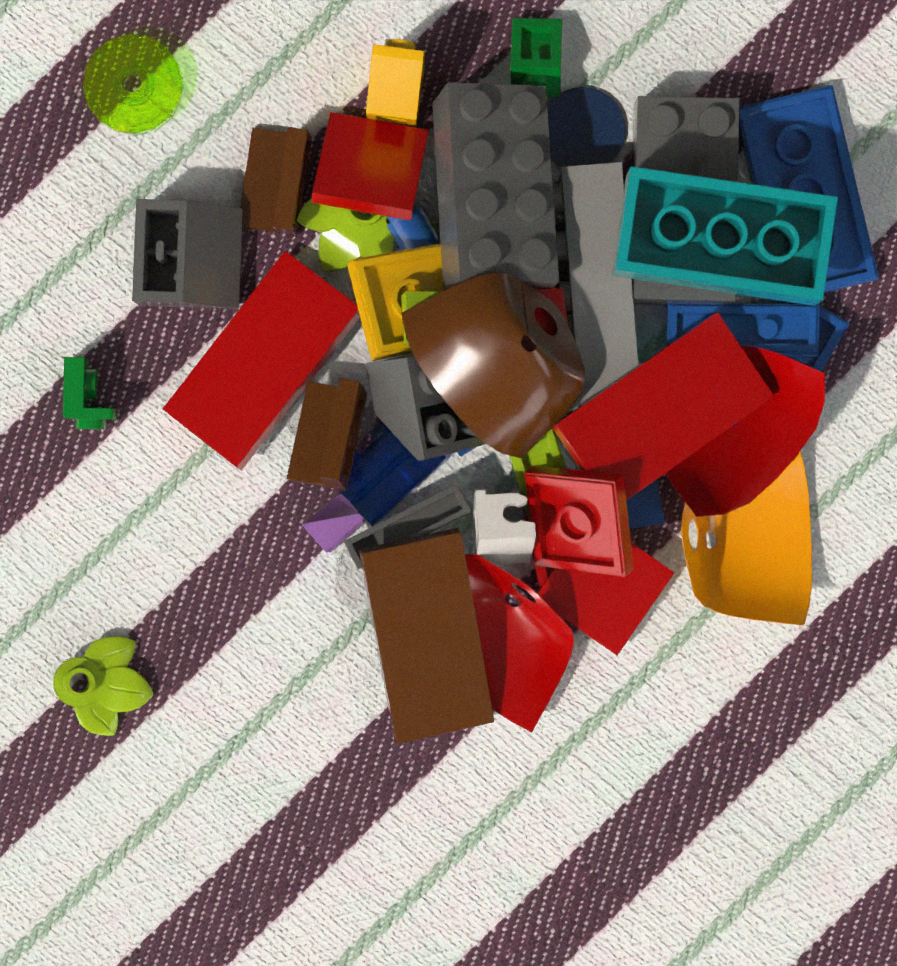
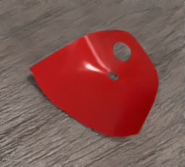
[666,346,825,517]
[465,554,574,733]

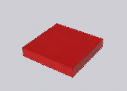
[311,112,429,221]
[524,466,634,577]
[537,543,675,656]

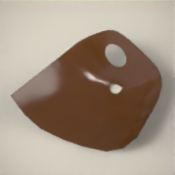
[401,272,585,458]

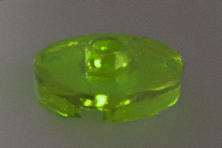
[83,34,184,136]

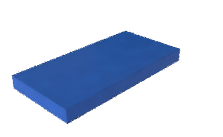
[739,85,879,303]

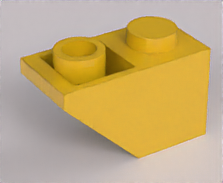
[366,39,425,127]

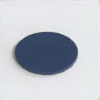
[547,87,625,168]

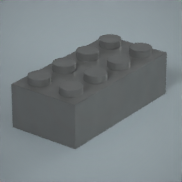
[432,82,559,291]
[631,96,739,305]

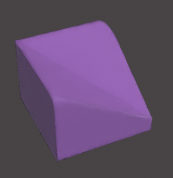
[302,494,365,553]

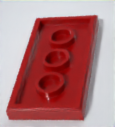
[162,251,360,471]
[552,312,774,501]

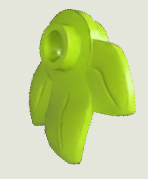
[297,198,394,272]
[53,636,153,736]

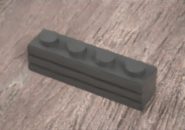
[343,484,471,570]

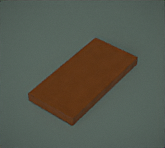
[359,528,494,744]

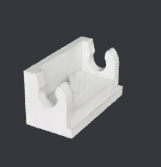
[472,490,536,565]

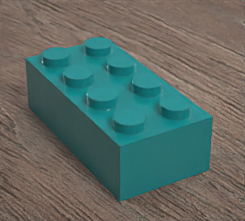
[612,166,838,306]

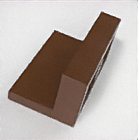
[240,127,312,236]
[287,378,368,491]

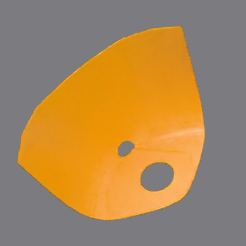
[681,451,812,626]

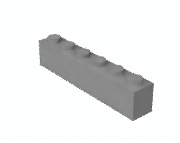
[552,162,639,462]

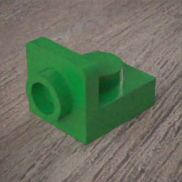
[510,18,562,98]
[63,357,118,430]

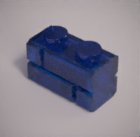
[338,421,447,526]

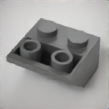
[132,199,243,309]
[366,354,486,460]

